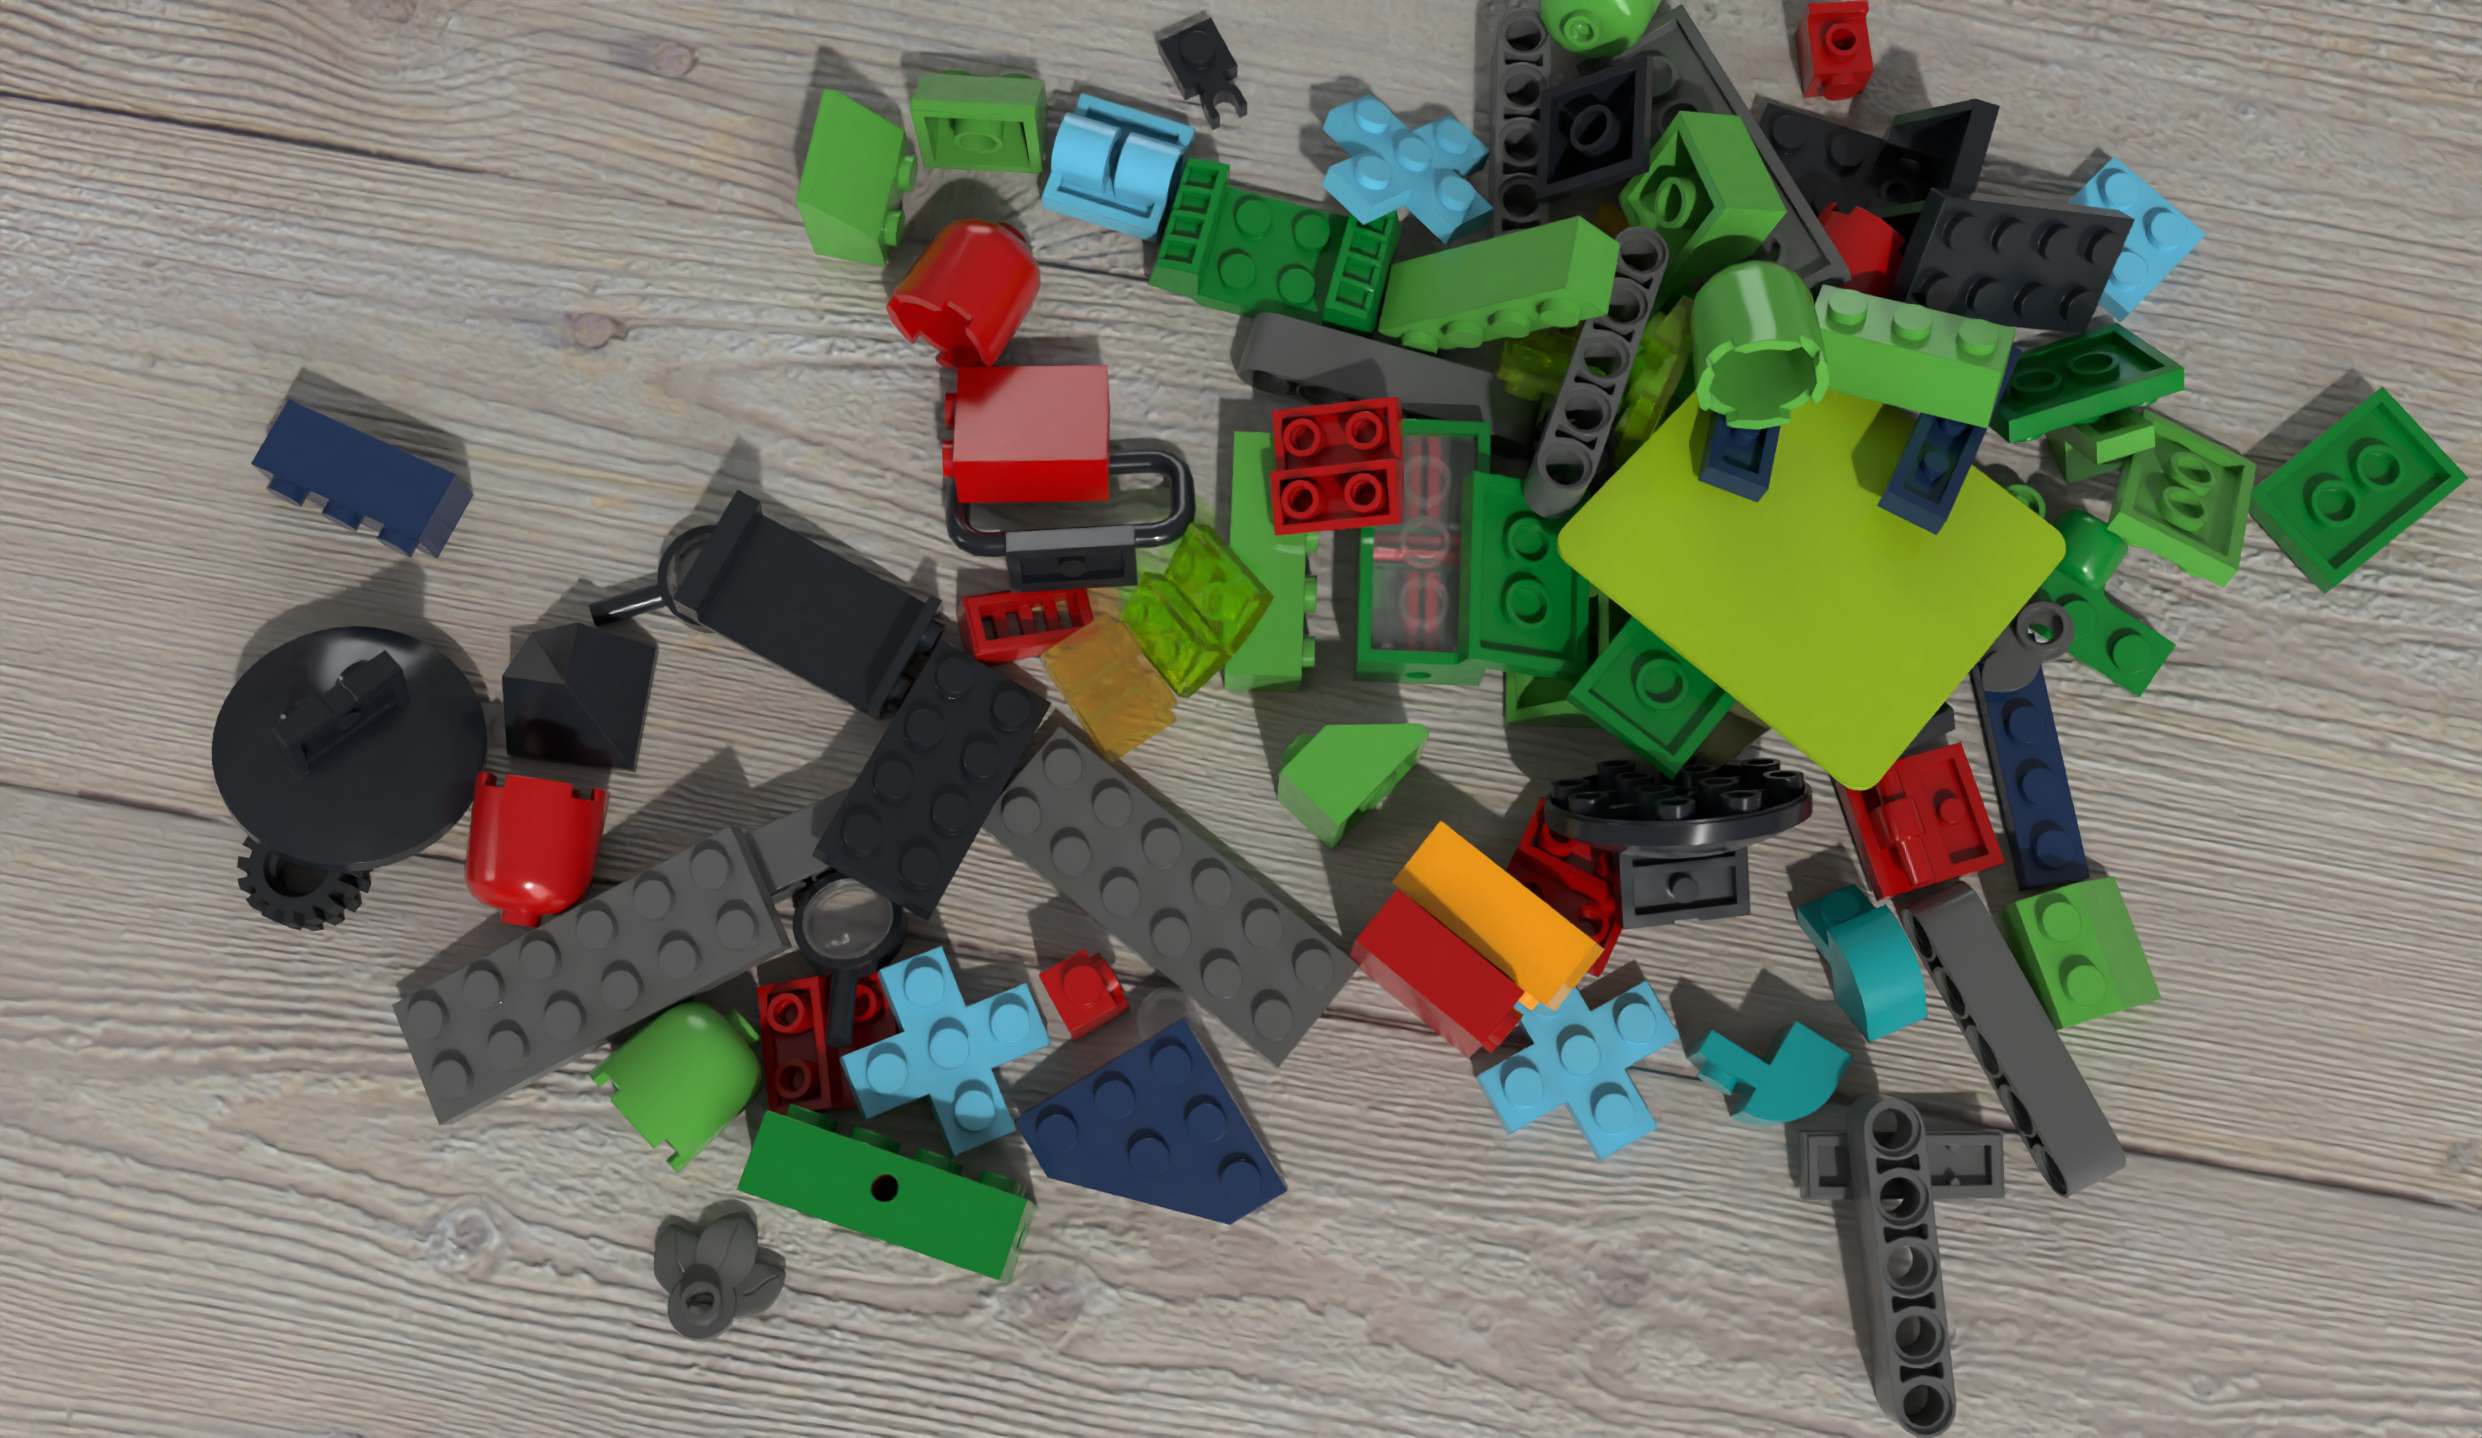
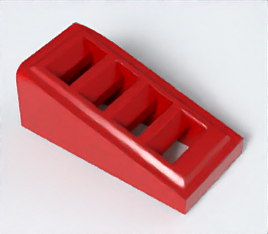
[956,589,1098,667]

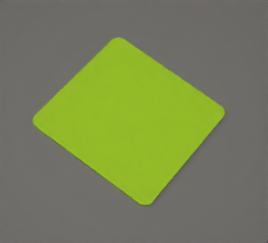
[1556,390,2066,790]

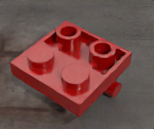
[1834,742,2005,902]

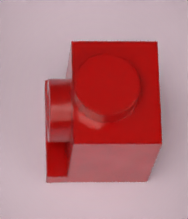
[1794,0,1874,101]
[1038,949,1131,1042]

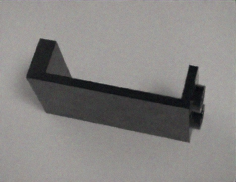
[673,490,946,721]

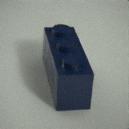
[251,399,474,559]

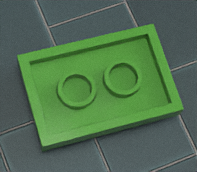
[2106,408,2257,588]

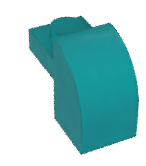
[1797,883,1927,1043]
[1686,1021,1854,1127]

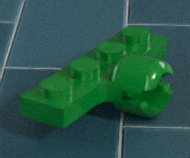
[2028,509,2176,697]

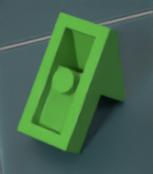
[2045,407,2155,483]

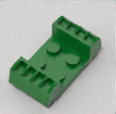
[1148,157,1402,340]

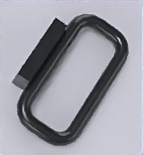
[945,448,1196,593]

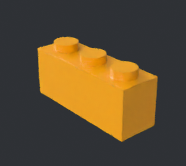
[1392,820,1604,1011]

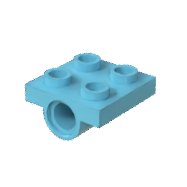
[1041,93,1195,243]

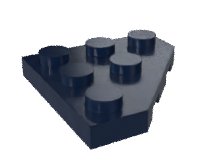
[1013,1016,1288,1225]

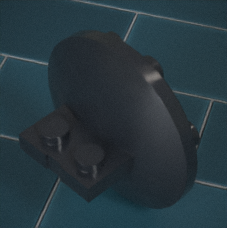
[212,626,488,872]
[1544,754,1813,930]

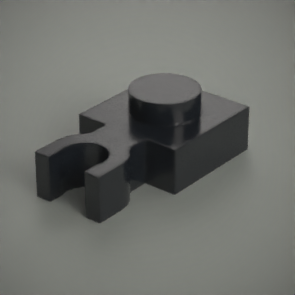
[1158,18,1247,131]

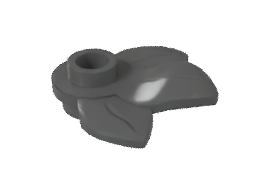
[1977,592,2075,693]
[653,1211,786,1342]

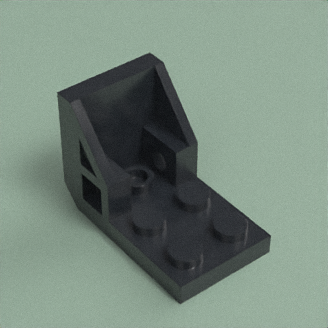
[1759,99,2000,256]

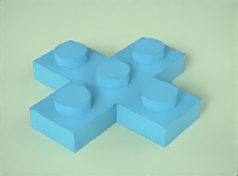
[1322,94,1494,245]
[839,946,1051,1158]
[1475,981,1680,1161]

